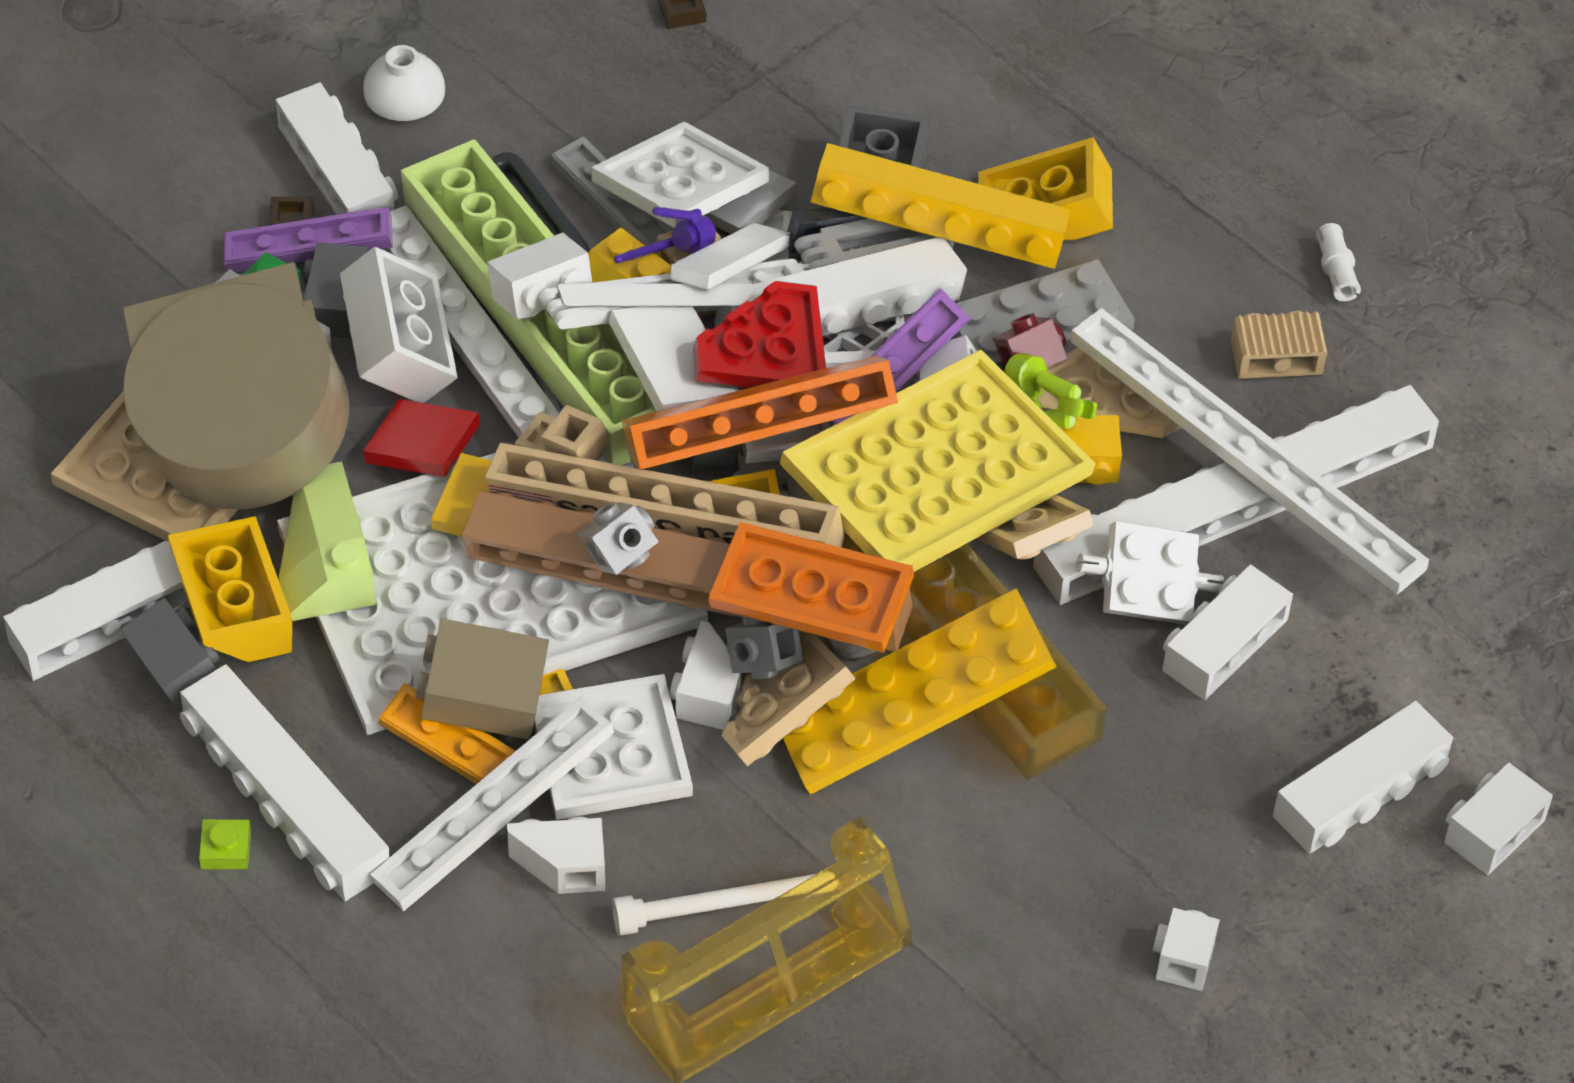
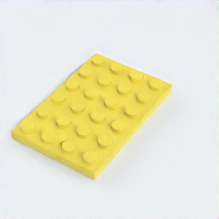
[779,350,1096,572]

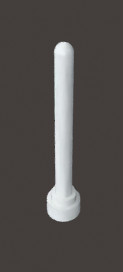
[612,872,837,936]

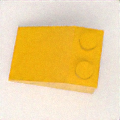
[978,137,1113,240]

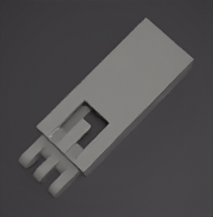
[794,218,954,270]

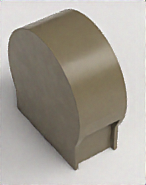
[123,262,349,510]

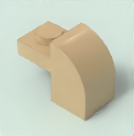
[515,405,609,461]

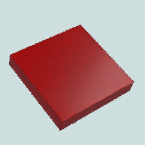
[363,399,480,477]

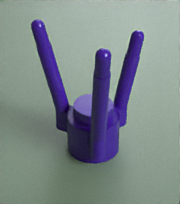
[614,207,716,264]

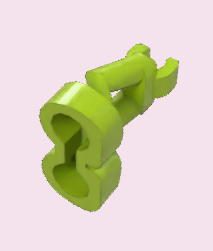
[1004,353,1097,429]

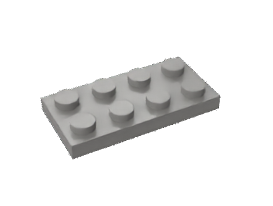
[955,259,1135,371]

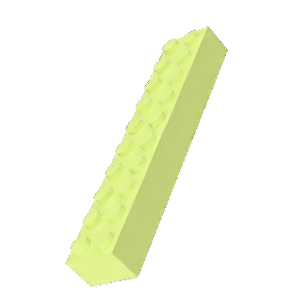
[401,139,657,465]

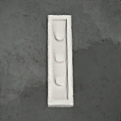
[670,223,791,290]

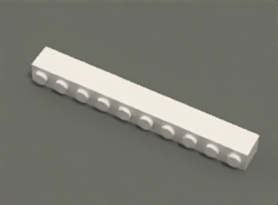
[1033,385,1439,605]

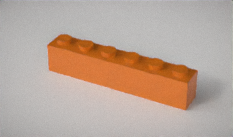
[621,355,898,470]

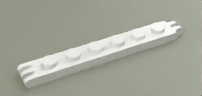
[538,259,810,329]

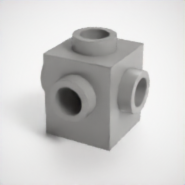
[577,502,659,575]

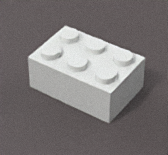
[340,247,458,403]

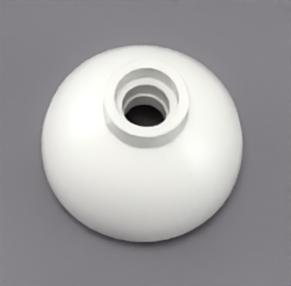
[363,45,445,121]

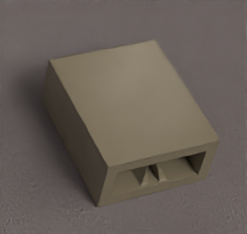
[415,618,549,740]

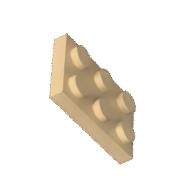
[976,495,1093,560]

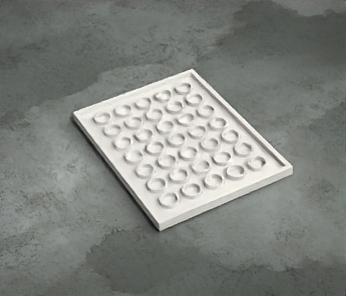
[277,453,708,735]

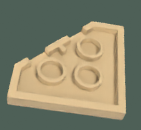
[1037,348,1181,438]
[721,630,855,767]

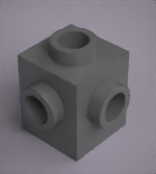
[725,616,803,679]

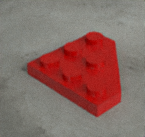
[693,281,826,388]

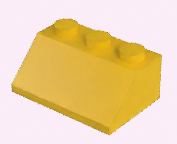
[168,516,292,662]

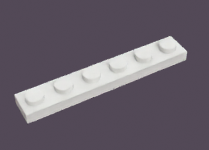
[370,696,615,911]

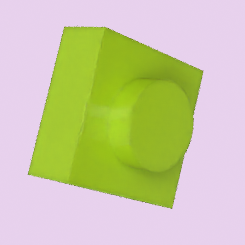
[199,819,251,869]

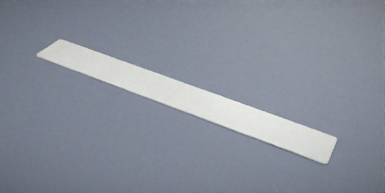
[558,284,770,306]

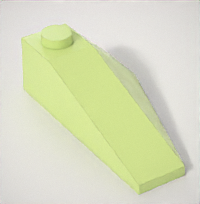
[278,461,376,621]

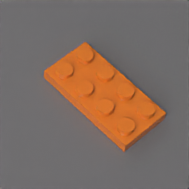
[708,522,914,652]

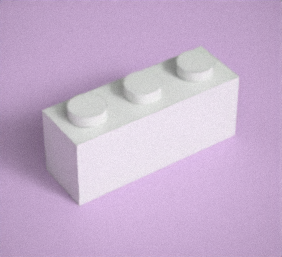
[1162,564,1293,701]

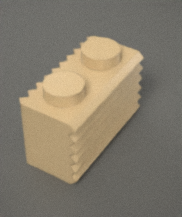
[1231,311,1327,379]

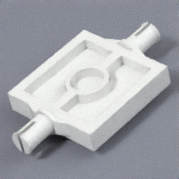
[1076,522,1224,625]

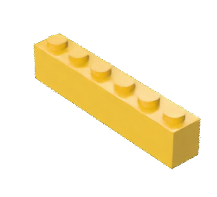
[811,143,1071,269]

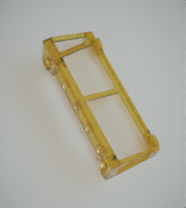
[621,816,912,1083]

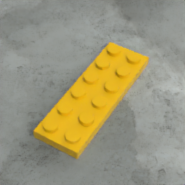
[783,588,1057,795]

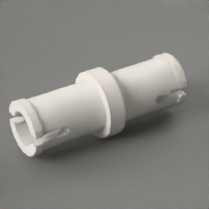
[1315,223,1361,302]

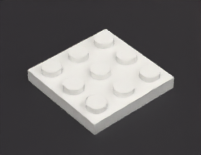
[591,122,769,228]
[534,674,693,820]

